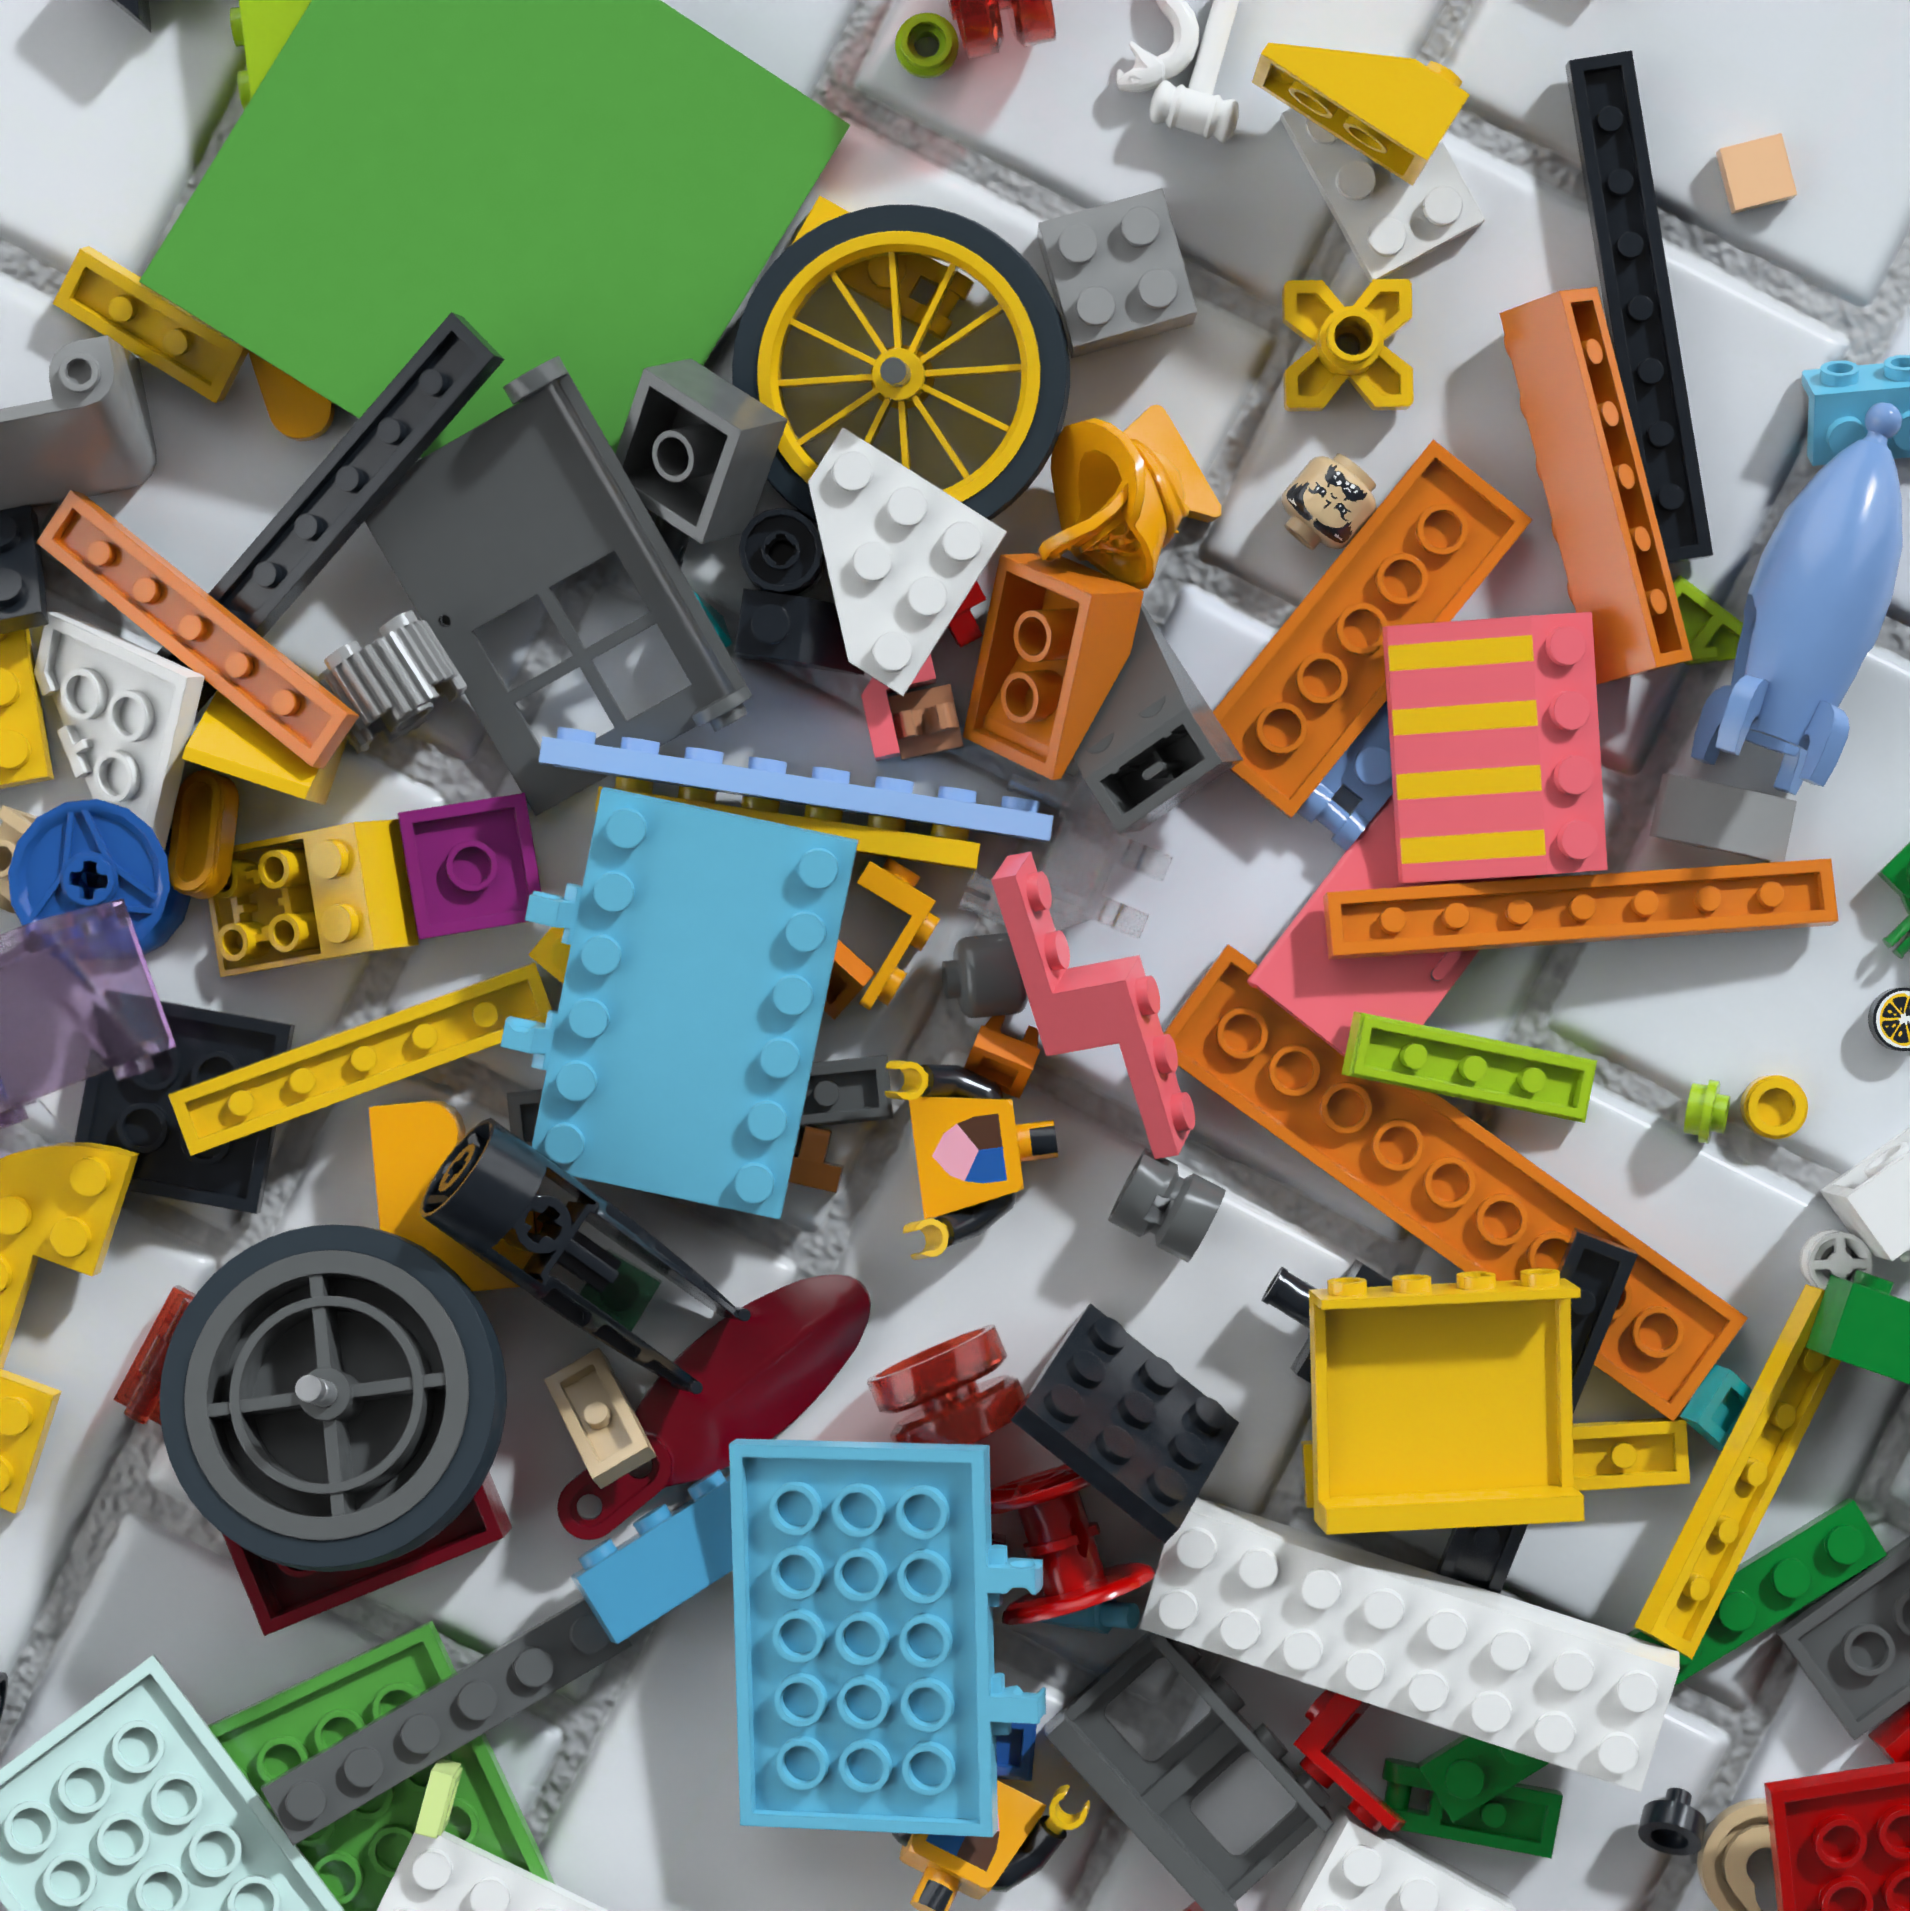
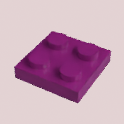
[397,793,542,940]

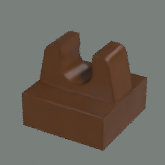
[789,1126,844,1193]

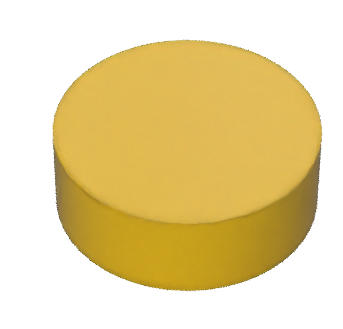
[1740,1075,1808,1139]

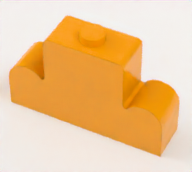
[369,1100,543,1291]

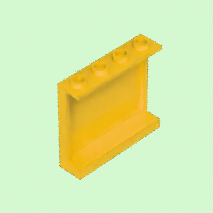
[1309,1268,1585,1535]

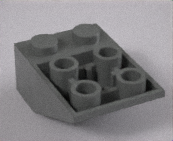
[1074,603,1243,834]

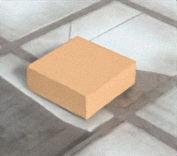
[1716,133,1797,214]

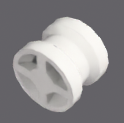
[1799,1229,1873,1290]

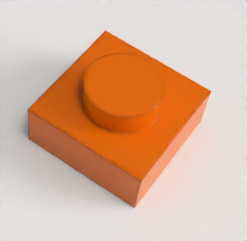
[824,939,876,1020]

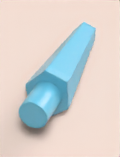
[1038,1599,1140,1634]

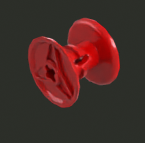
[991,1464,1156,1625]

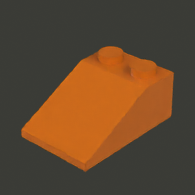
[963,553,1144,780]

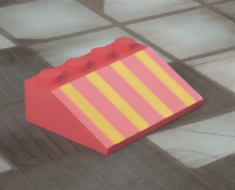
[1382,612,1608,883]

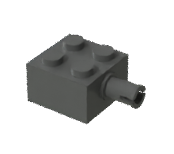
[615,358,788,569]

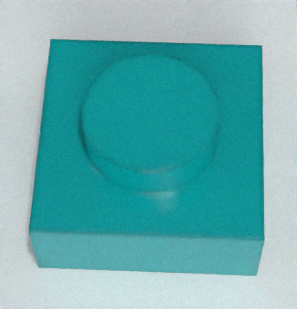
[1680,1364,1752,1451]

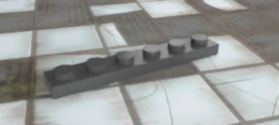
[261,1598,632,1846]

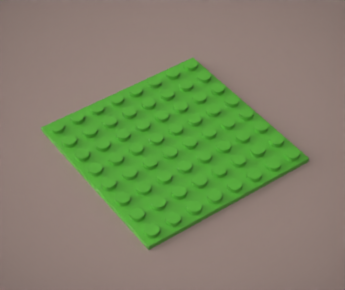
[139,0,850,458]

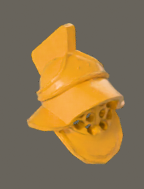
[1038,404,1221,589]

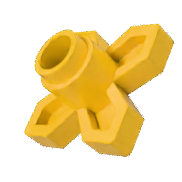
[1282,279,1414,412]

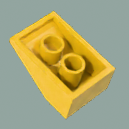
[1252,42,1470,186]

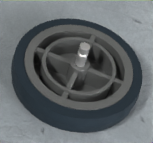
[160,1224,507,1572]

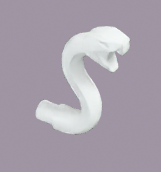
[1116,0,1199,93]

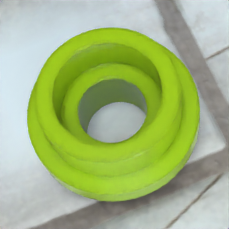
[895,13,959,78]
[1684,1079,1731,1144]

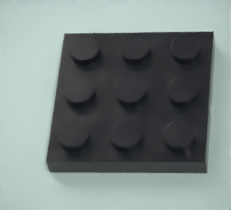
[75,990,295,1214]
[1011,1303,1239,1544]

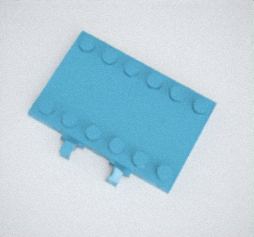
[500,787,859,1219]
[729,1439,1046,1837]

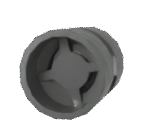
[1108,1148,1226,1262]

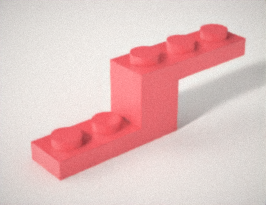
[991,851,1195,1159]

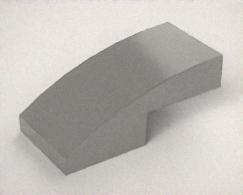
[1649,773,1797,862]

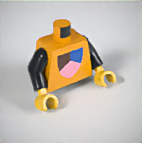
[885,1060,1059,1260]
[892,1780,1090,1911]

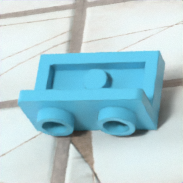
[1802,355,1910,466]

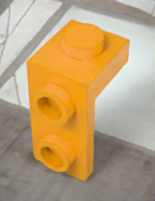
[857,857,940,1011]

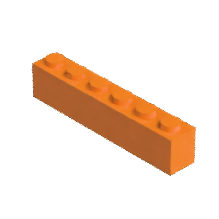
[1499,287,1693,685]

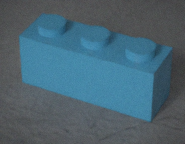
[571,1469,733,1644]

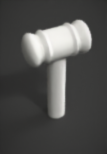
[1150,0,1240,143]

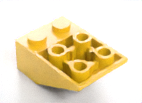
[208,819,419,977]

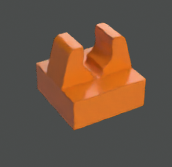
[964,1015,1041,1099]

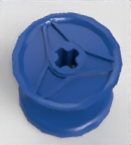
[8,799,191,962]

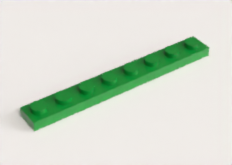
[1416,1498,1887,1823]

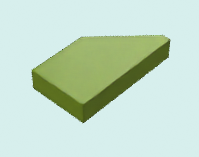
[1673,575,1743,666]

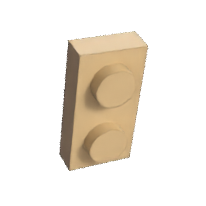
[544,1347,656,1489]

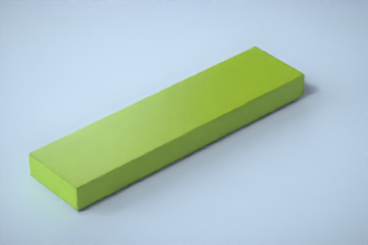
[1341,1011,1597,1123]

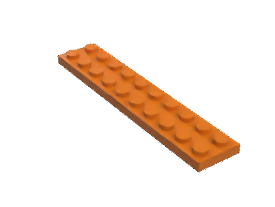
[1163,944,1748,1422]

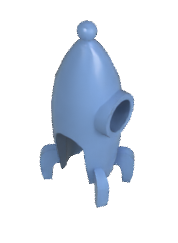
[1691,402,1903,795]

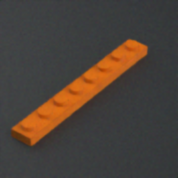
[1323,858,1839,960]

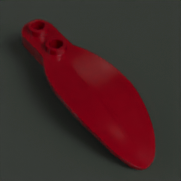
[557,1274,871,1540]

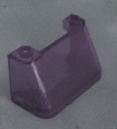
[0,898,176,1129]

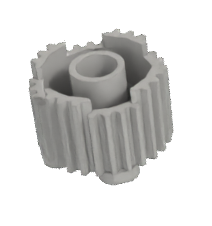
[318,610,467,754]

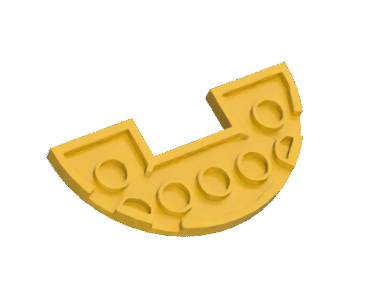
[0,1142,139,1514]

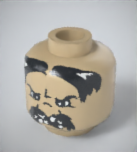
[1282,453,1376,550]

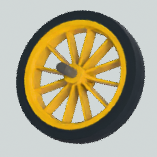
[732,204,1070,523]

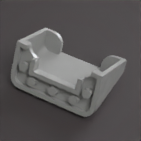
[0,335,156,510]

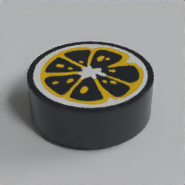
[1868,988,1910,1051]

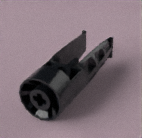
[419,1118,751,1394]

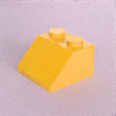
[182,690,348,805]

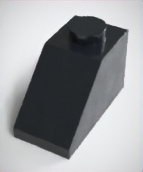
[735,588,865,676]

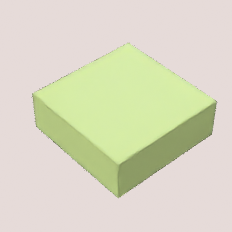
[415,1758,463,1839]

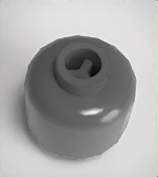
[942,933,1028,1018]

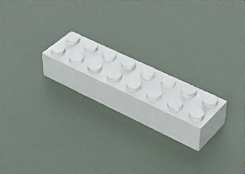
[1140,1497,1680,1793]

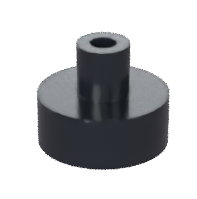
[1638,1788,1706,1856]

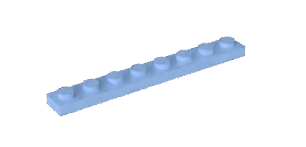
[539,727,1054,842]

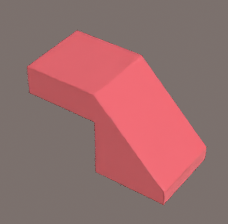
[861,654,937,761]

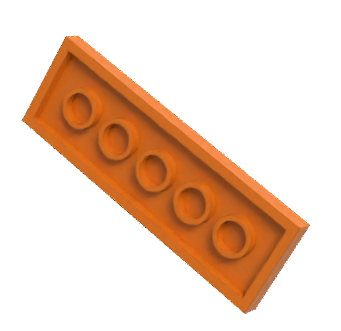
[1213,439,1533,819]

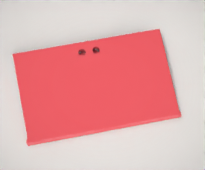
[1247,793,1536,1083]

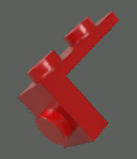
[1293,1690,1406,1833]

